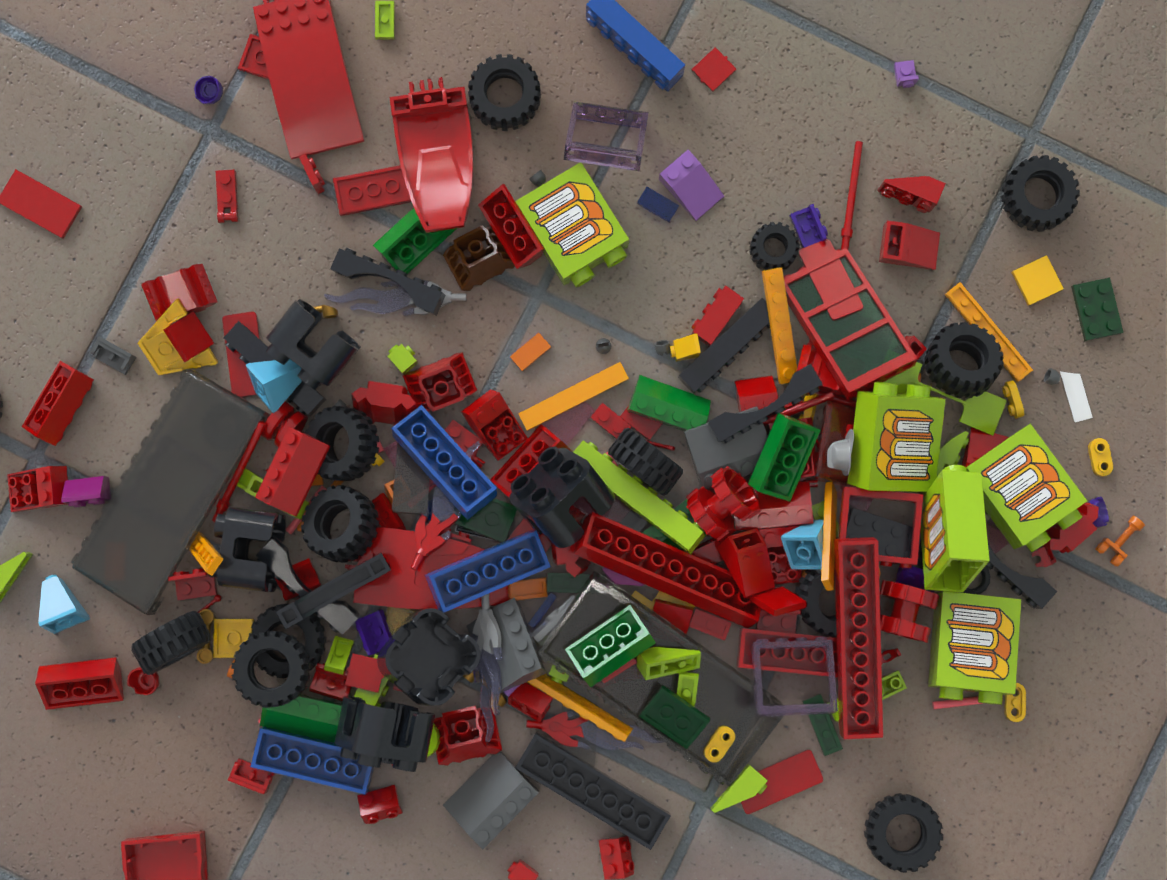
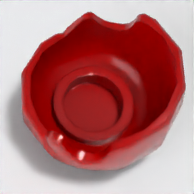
[127,667,160,695]

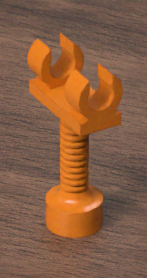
[1095,516,1145,567]

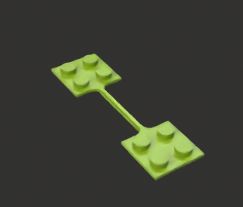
[882,350,1007,436]

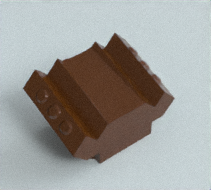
[443,225,515,291]

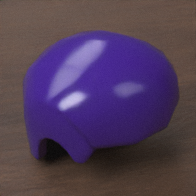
[194,76,223,105]
[1088,497,1109,527]

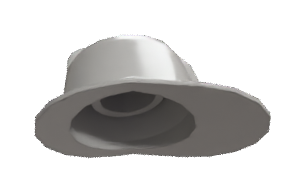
[827,429,854,476]

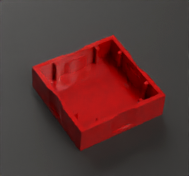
[121,831,208,880]

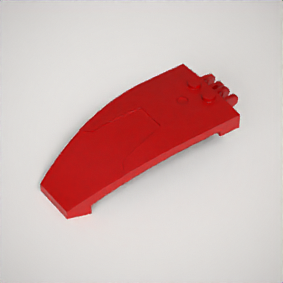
[389,77,473,233]
[345,527,509,610]

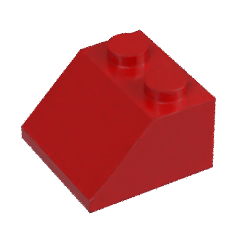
[734,376,778,415]

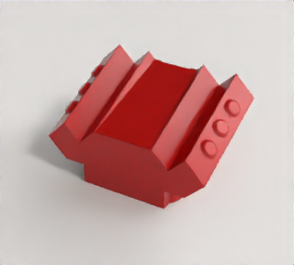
[141,264,218,321]
[796,344,865,397]
[403,353,477,412]
[351,381,416,426]
[1043,502,1099,554]
[551,508,591,577]
[434,706,502,766]

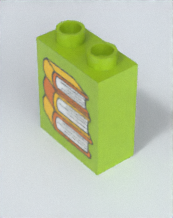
[515,162,629,288]
[847,382,946,492]
[966,423,1087,552]
[920,465,990,592]
[928,591,1021,705]

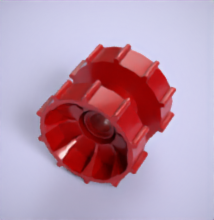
[686,466,761,542]
[880,580,939,643]

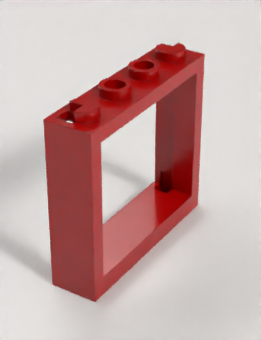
[838,487,923,569]

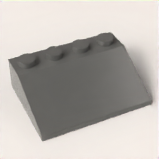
[684,406,768,489]
[467,598,547,696]
[443,751,539,850]

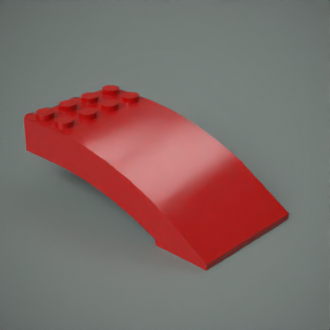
[253,0,365,160]

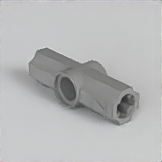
[532,595,584,646]

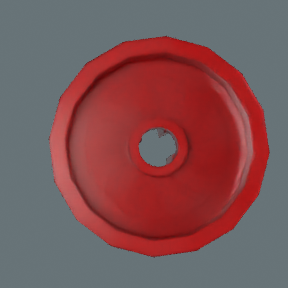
[261,401,308,448]

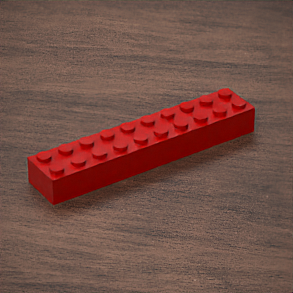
[574,512,761,628]
[834,537,883,739]

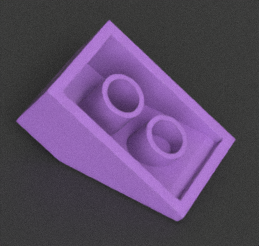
[659,150,724,221]

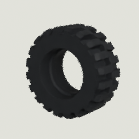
[468,54,541,131]
[1001,155,1080,232]
[925,322,1004,399]
[305,406,379,481]
[608,428,683,496]
[301,485,379,563]
[795,569,837,637]
[249,604,326,679]
[131,611,212,675]
[231,631,311,708]
[864,793,944,873]

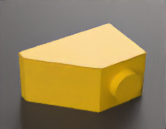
[670,334,701,362]

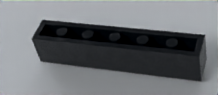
[678,298,770,394]
[223,321,326,416]

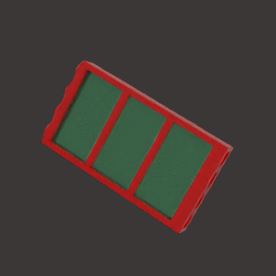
[784,248,917,400]

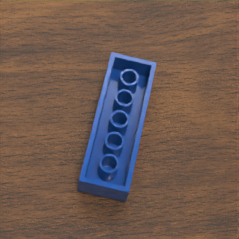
[586,0,685,92]
[391,405,497,520]
[425,530,551,613]
[250,727,374,794]

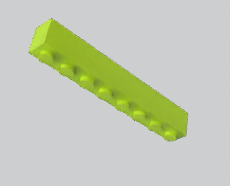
[574,440,705,554]

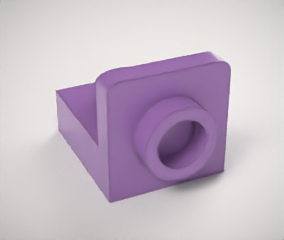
[894,60,919,88]

